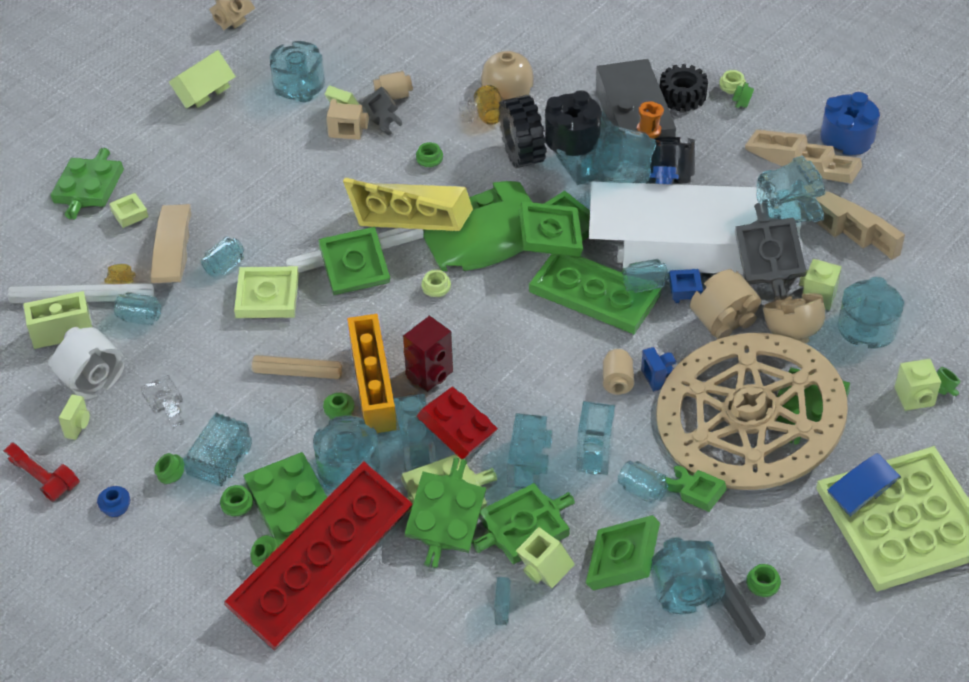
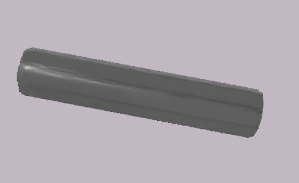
[702,558,766,645]

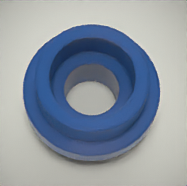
[650,166,679,184]
[97,486,131,517]

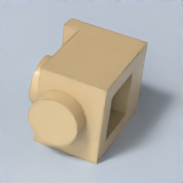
[326,99,369,140]

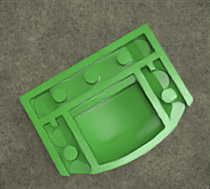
[423,181,532,272]

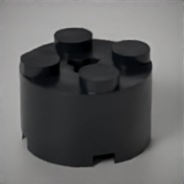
[545,90,601,156]
[639,137,695,184]

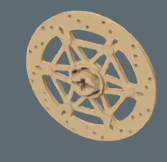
[656,333,848,490]

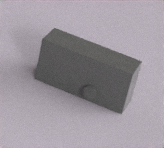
[596,59,676,161]

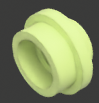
[719,70,746,94]
[421,270,451,297]

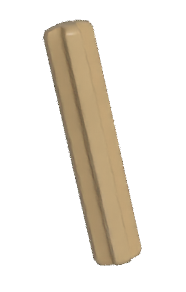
[252,355,342,379]

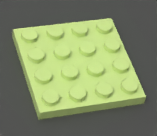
[816,446,969,592]

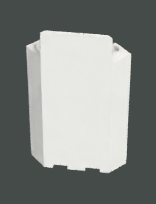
[589,182,803,275]

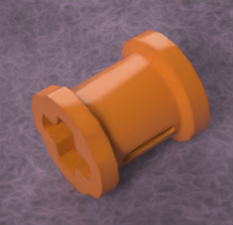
[636,101,664,139]

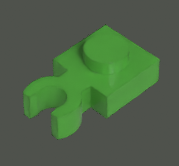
[665,466,727,512]

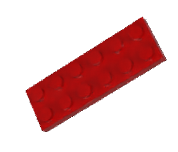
[224,461,413,651]

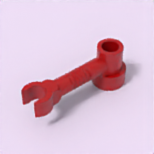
[3,442,80,502]

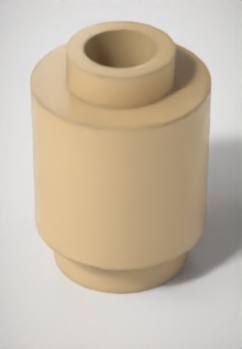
[373,71,413,100]
[603,349,634,395]

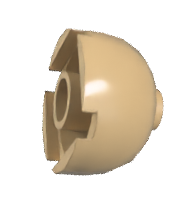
[481,51,534,100]
[763,293,825,343]

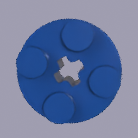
[820,92,880,155]

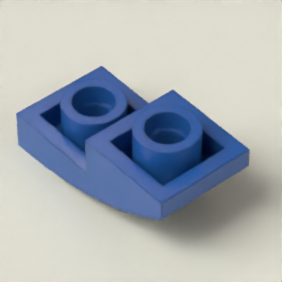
[827,453,901,517]

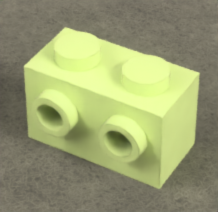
[169,50,236,109]
[23,291,93,349]

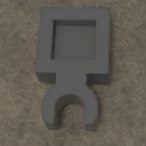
[361,86,402,135]

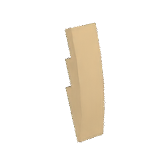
[745,129,862,184]
[798,183,905,260]
[151,204,192,283]

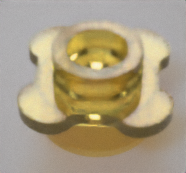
[104,264,136,284]

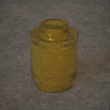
[474,85,502,125]

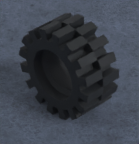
[659,64,708,112]

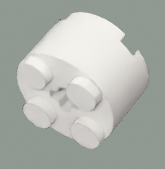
[48,327,124,399]

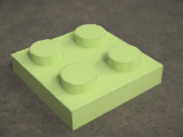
[234,266,299,318]

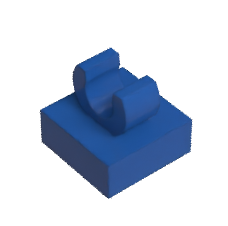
[669,269,703,303]
[641,347,676,392]

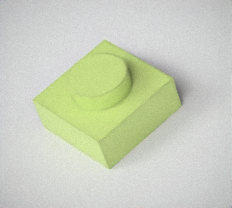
[324,85,359,105]
[109,193,148,228]
[59,394,90,440]

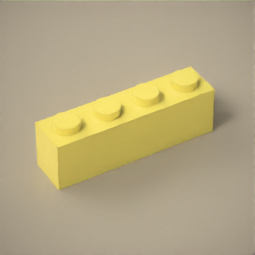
[343,177,473,231]

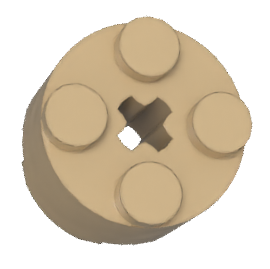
[690,269,761,340]

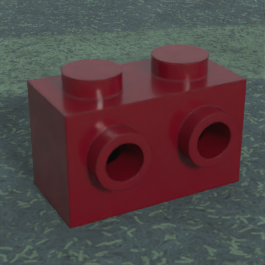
[403,315,453,392]

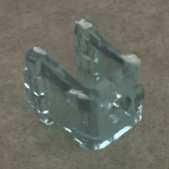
[756,155,825,223]

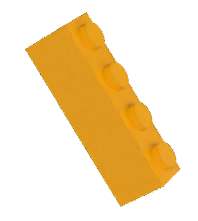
[347,314,397,435]

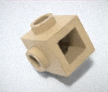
[209,0,255,30]

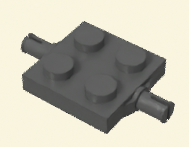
[735,202,806,300]

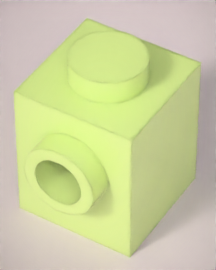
[799,259,842,311]
[894,359,941,411]
[516,527,575,588]

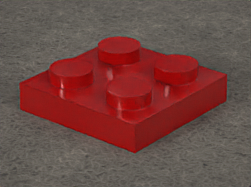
[416,386,498,459]

